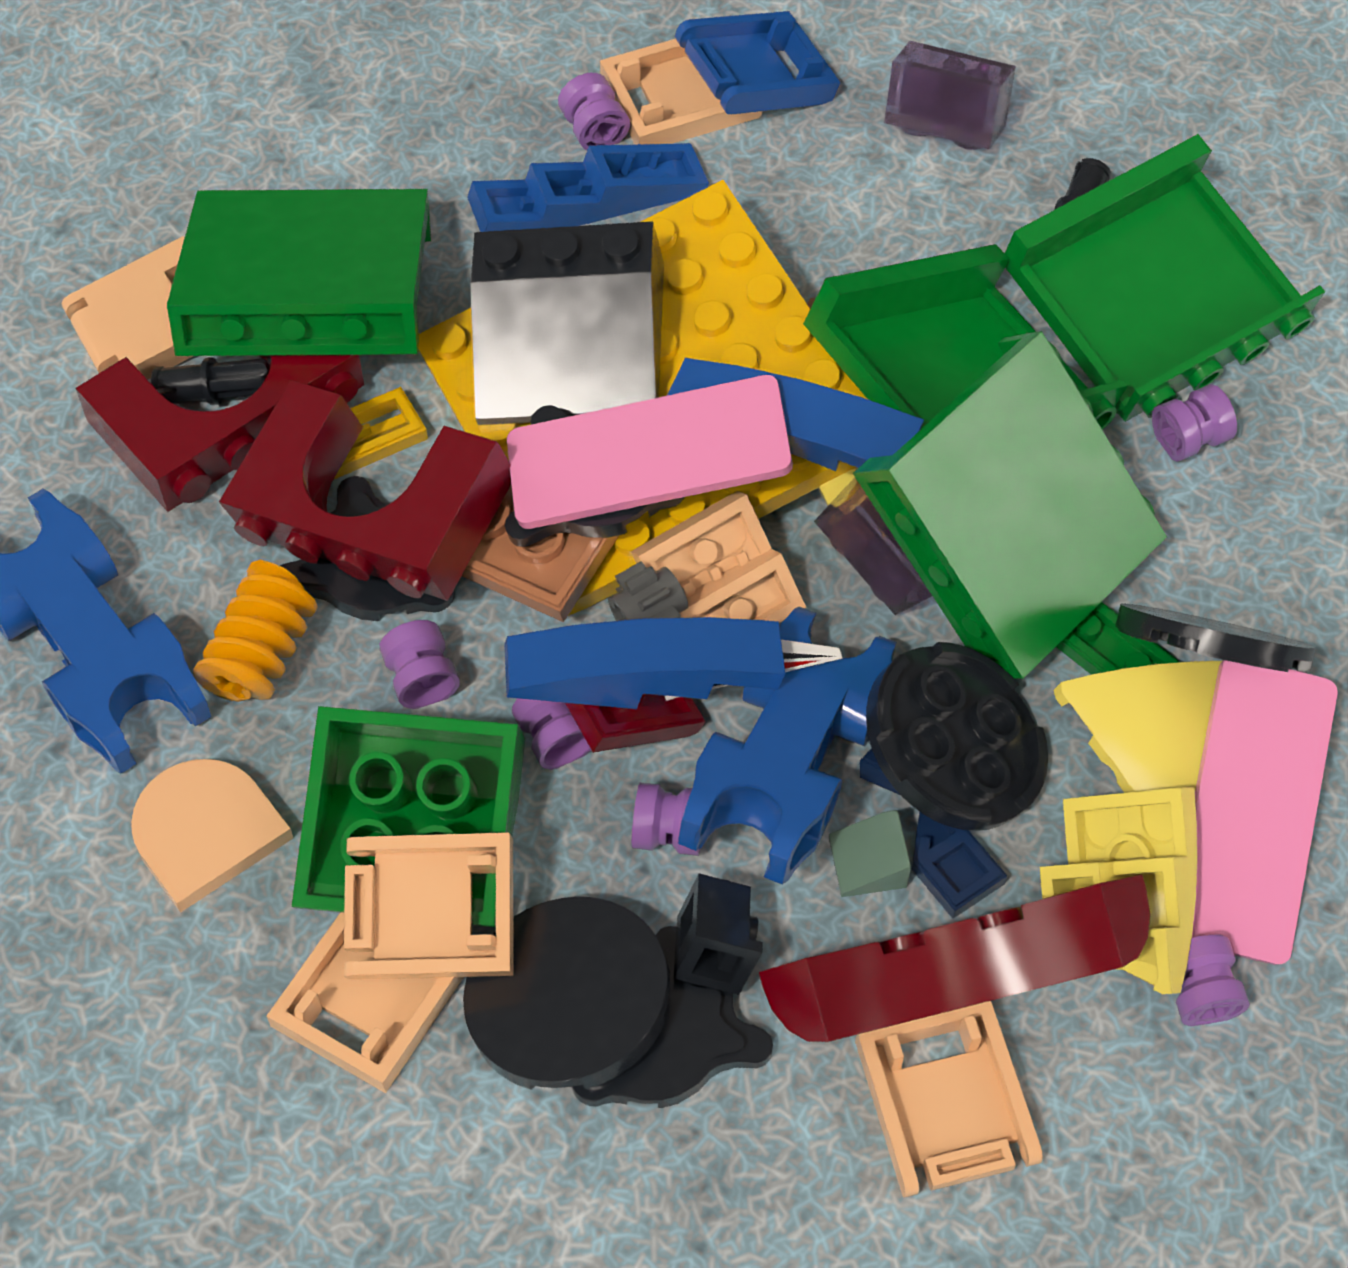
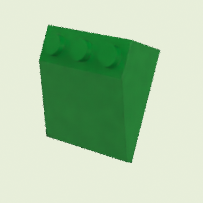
[291,706,526,928]

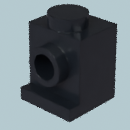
[674,873,763,995]

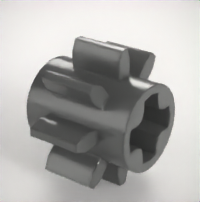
[608,561,688,621]

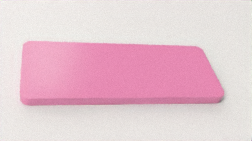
[507,375,793,529]
[1192,660,1338,965]

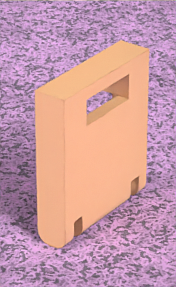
[600,39,762,144]
[62,236,193,380]
[344,833,513,980]
[267,912,464,1093]
[855,1001,1043,1198]

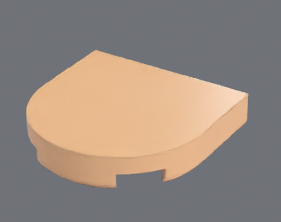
[131,759,293,913]

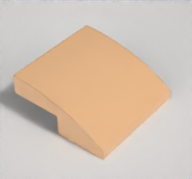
[631,491,806,623]

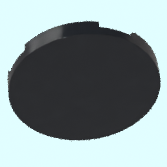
[1115,603,1316,673]
[866,642,1048,831]
[463,897,671,1090]

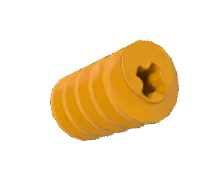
[193,559,318,702]

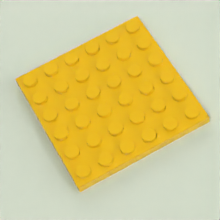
[418,180,867,616]

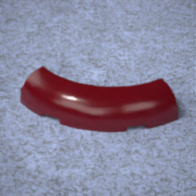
[759,874,1150,1042]

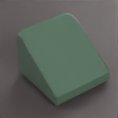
[828,810,910,897]

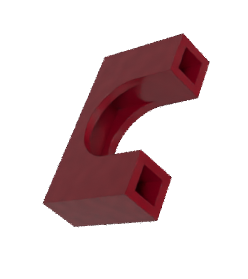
[75,355,364,512]
[219,380,511,601]

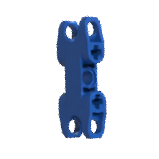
[0,489,212,774]
[678,607,897,885]

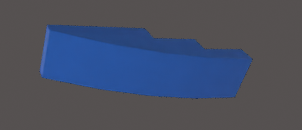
[467,143,709,232]
[667,358,924,471]
[504,617,785,709]

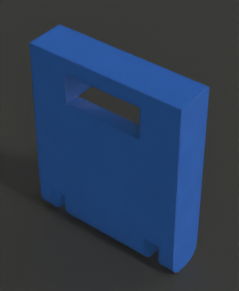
[675,11,841,115]

